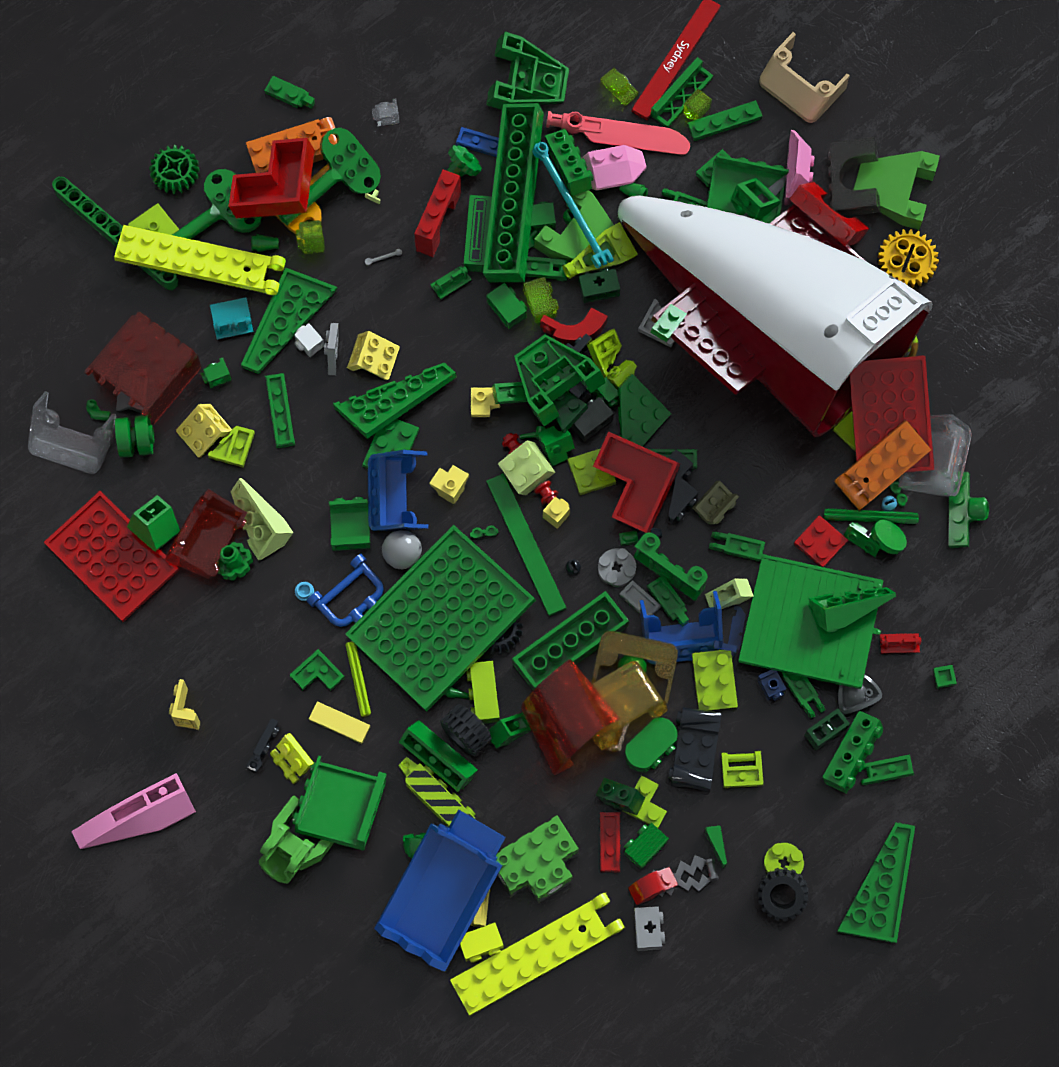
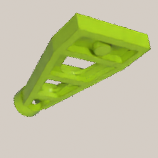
[562,222,638,279]

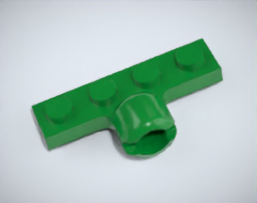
[949,472,989,548]

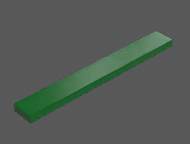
[486,473,566,616]

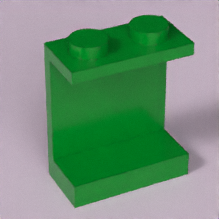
[329,497,371,551]

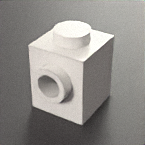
[294,324,324,357]

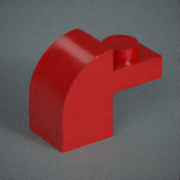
[628,867,678,905]

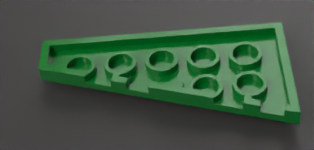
[241,268,338,374]
[333,363,457,439]
[837,822,915,944]

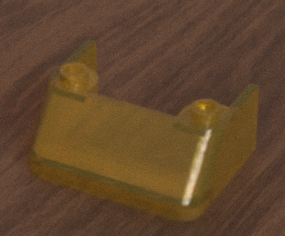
[591,631,678,704]

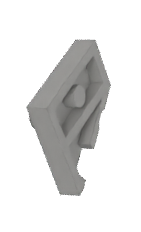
[324,323,339,375]

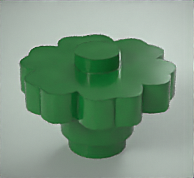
[448,145,482,177]
[213,542,253,580]

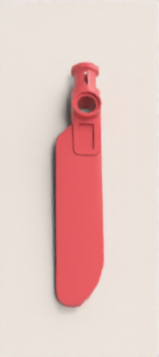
[546,111,690,155]

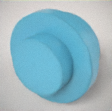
[295,582,314,601]

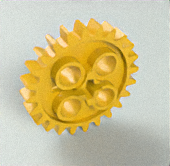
[878,229,939,288]

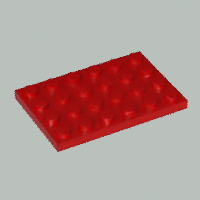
[849,355,934,472]
[44,491,179,622]

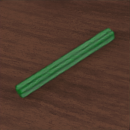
[824,509,919,524]

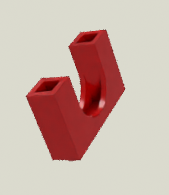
[414,169,461,257]
[789,182,869,247]

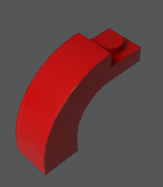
[540,308,608,347]

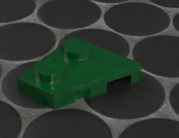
[553,391,588,434]

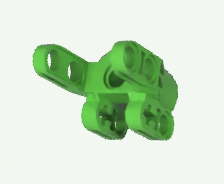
[259,795,334,884]

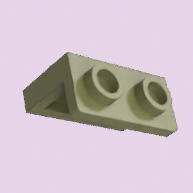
[693,481,739,524]

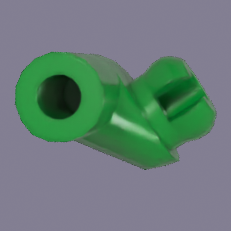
[86,399,111,421]

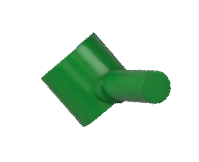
[520,426,546,439]

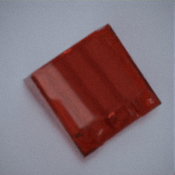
[521,659,620,776]

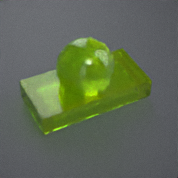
[600,68,639,106]

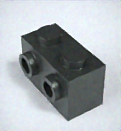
[571,397,614,442]

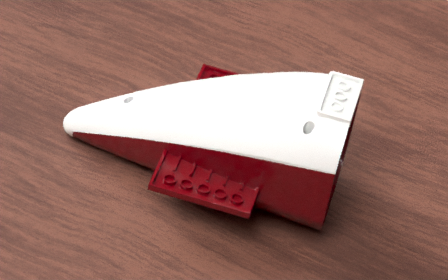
[618,196,933,437]

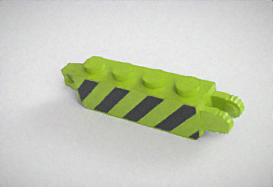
[399,757,476,827]

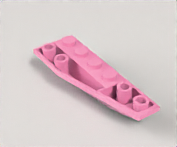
[71,773,196,849]

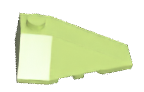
[231,478,293,560]

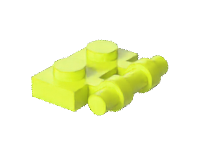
[270,733,314,784]

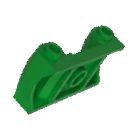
[633,532,708,601]

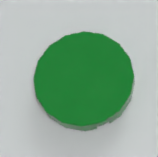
[871,520,907,554]

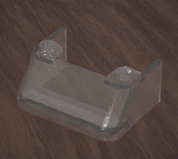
[28,391,116,474]

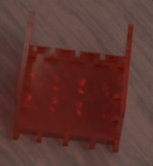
[85,312,201,424]

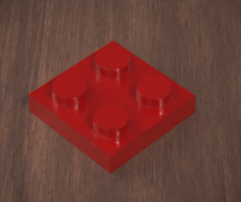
[794,515,848,567]

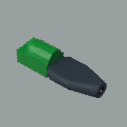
[619,528,662,546]

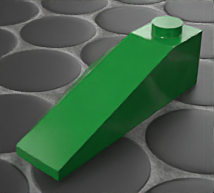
[809,587,896,632]

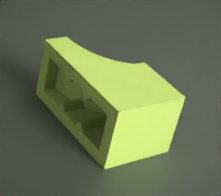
[705,579,754,609]

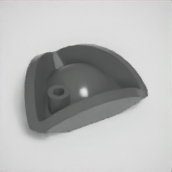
[838,674,882,714]

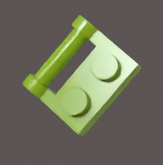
[721,751,763,788]

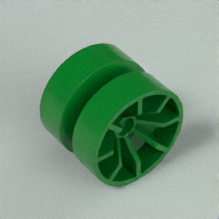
[115,415,155,458]

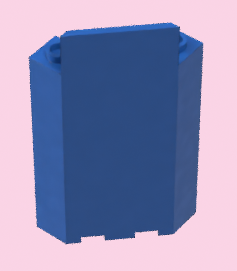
[374,809,506,972]

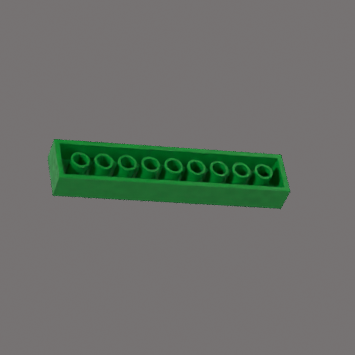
[483,103,544,282]

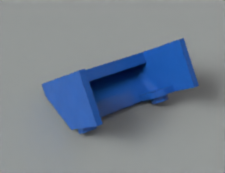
[368,450,428,531]
[640,591,723,664]

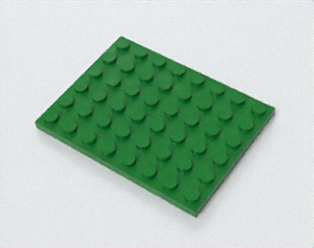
[345,525,536,712]

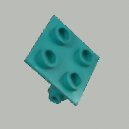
[210,297,254,340]

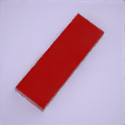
[600,812,620,872]

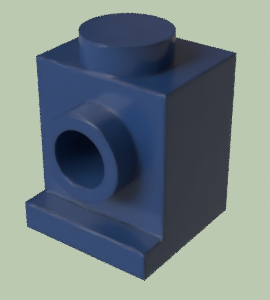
[757,670,786,701]

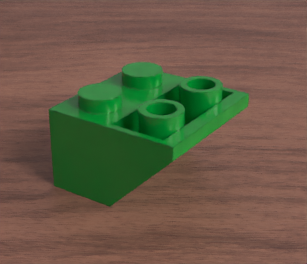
[127,495,180,552]

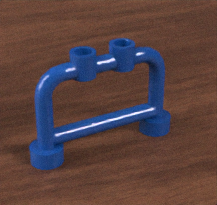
[307,554,384,627]

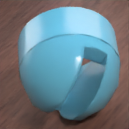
[881,496,897,512]

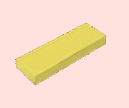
[309,701,370,744]

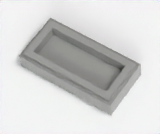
[619,580,661,615]

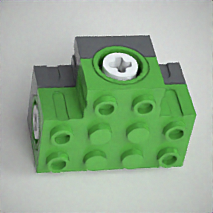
[496,815,579,904]

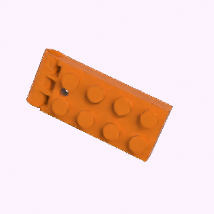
[246,117,337,173]
[834,420,931,510]

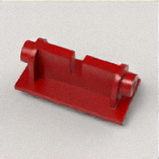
[880,633,921,653]

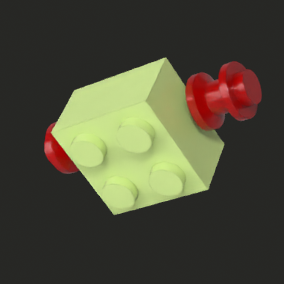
[498,433,558,504]

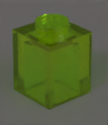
[683,89,712,120]

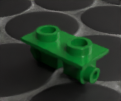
[430,265,472,299]
[843,522,881,557]

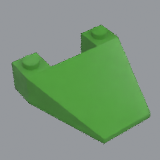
[852,151,940,230]
[534,190,615,272]

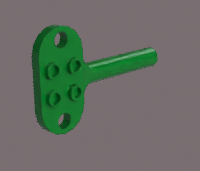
[278,128,381,225]
[172,169,263,239]

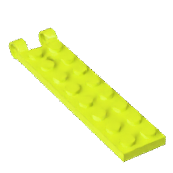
[114,225,286,295]
[450,893,625,1016]

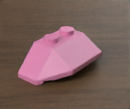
[784,130,814,205]
[581,145,647,191]

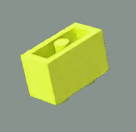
[460,923,504,963]

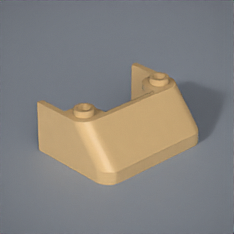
[759,32,850,123]

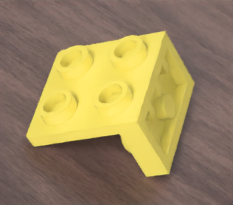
[347,331,400,380]
[176,404,232,457]
[169,679,200,730]

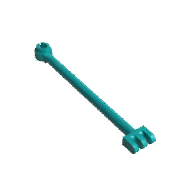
[532,142,614,269]

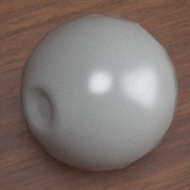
[382,530,422,569]

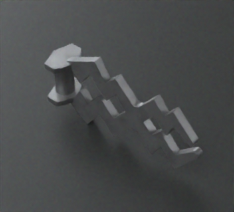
[652,855,719,897]

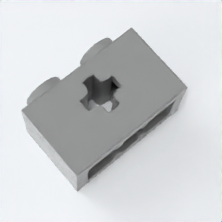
[634,906,665,951]

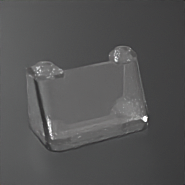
[899,414,972,497]

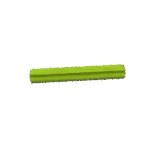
[346,641,371,716]

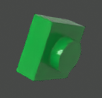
[933,665,957,688]

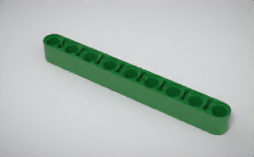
[52,177,179,290]

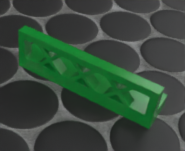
[651,57,713,128]

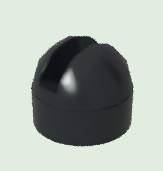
[565,559,581,576]

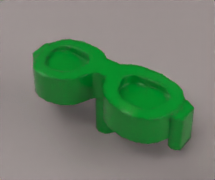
[890,482,908,507]
[470,526,499,539]

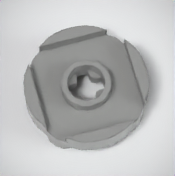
[598,548,636,587]

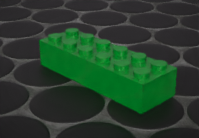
[512,591,629,694]

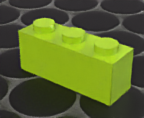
[466,661,500,724]

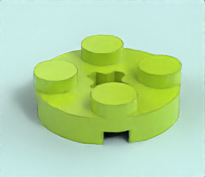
[764,843,804,874]

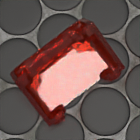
[164,489,247,579]

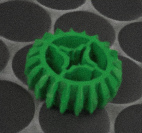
[149,144,200,194]

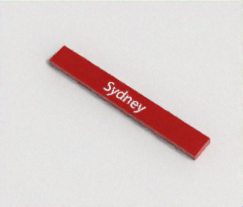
[632,0,721,120]

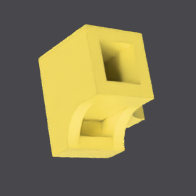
[471,388,500,417]
[429,465,469,504]

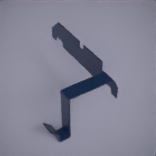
[713,606,746,659]

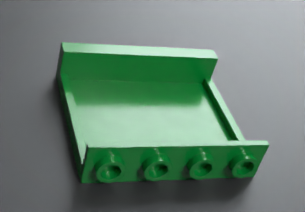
[706,154,789,224]
[292,755,387,851]

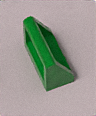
[732,178,781,220]

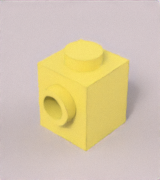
[543,497,570,529]

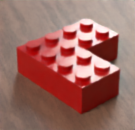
[229,138,315,219]
[593,432,681,533]

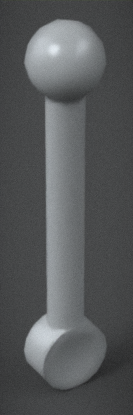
[365,249,402,266]

